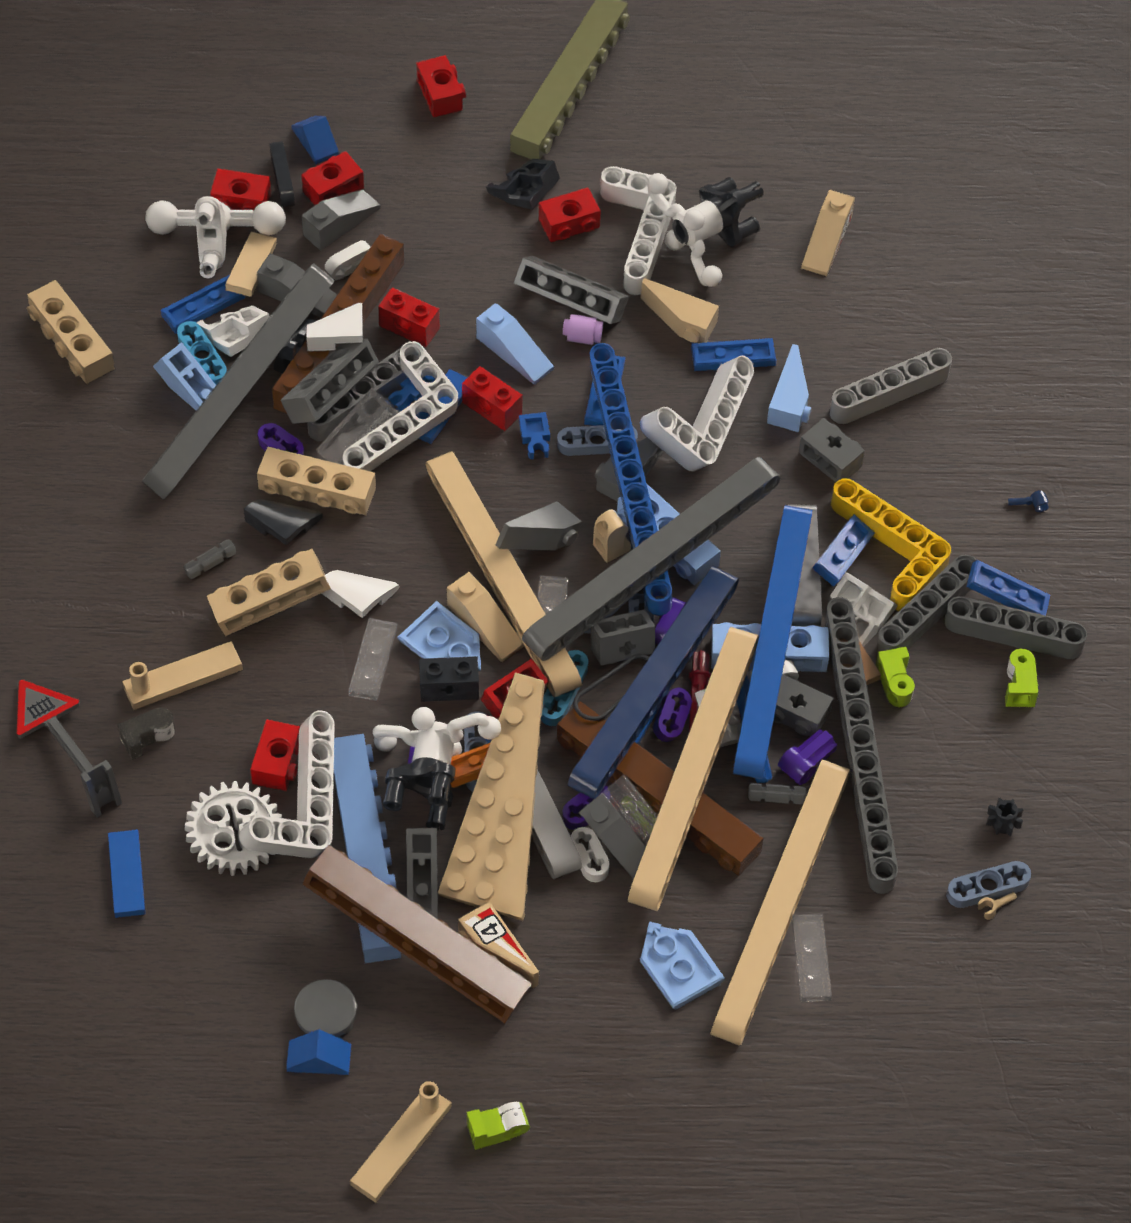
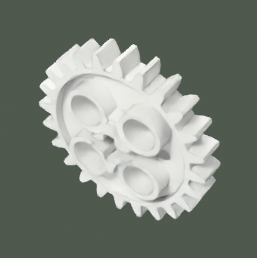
[185,781,282,876]

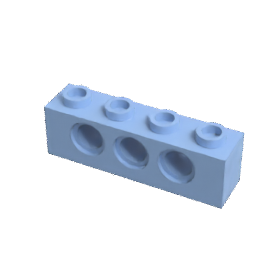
[617,484,721,585]
[711,622,829,672]

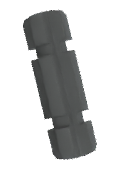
[183,539,236,579]
[748,783,807,804]

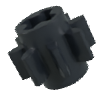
[986,798,1023,836]

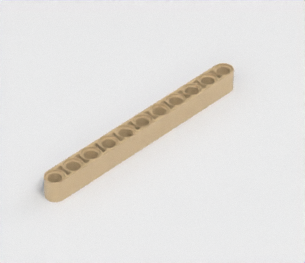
[426,451,582,697]
[628,627,759,911]
[711,759,850,1046]

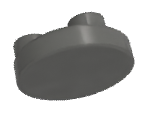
[294,979,357,1037]

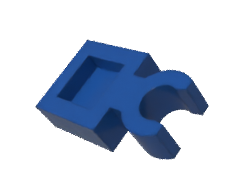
[388,375,436,412]
[519,412,550,460]

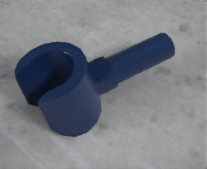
[1008,491,1049,512]

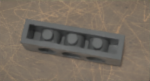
[514,256,629,324]
[281,339,379,424]

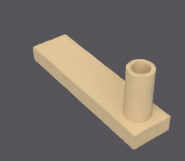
[122,641,243,710]
[350,1081,451,1203]

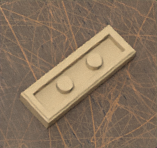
[226,232,277,297]

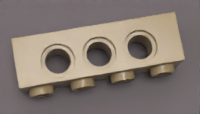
[27,280,115,384]
[257,447,376,515]
[207,549,331,636]

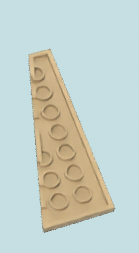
[438,673,545,921]

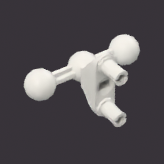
[145,197,286,278]

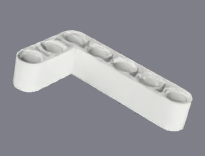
[600,167,676,295]
[343,341,458,471]
[640,356,754,471]
[239,710,334,858]

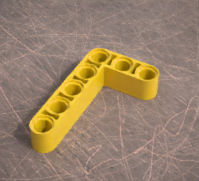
[831,479,951,611]

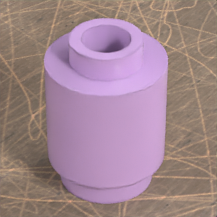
[563,314,603,345]

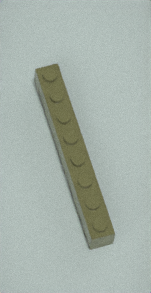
[510,0,630,159]

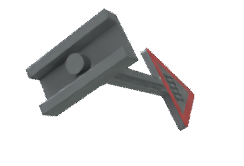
[17,680,122,818]

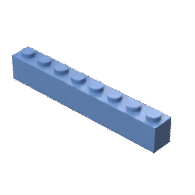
[333,734,401,963]

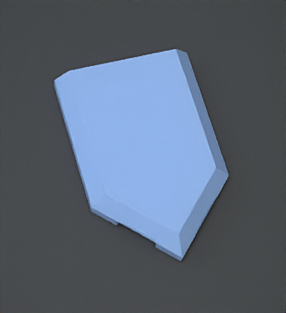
[397,601,481,671]
[640,922,725,1009]

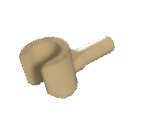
[978,892,1017,920]

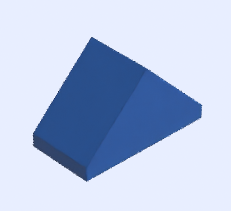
[292,116,339,164]
[287,1029,351,1075]

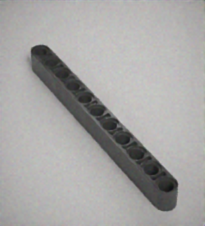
[141,263,334,499]
[522,457,781,661]
[825,597,898,894]

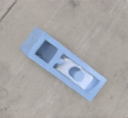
[476,303,554,385]
[153,342,216,410]
[767,344,811,432]

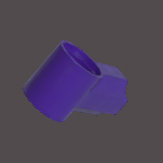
[778,729,837,785]

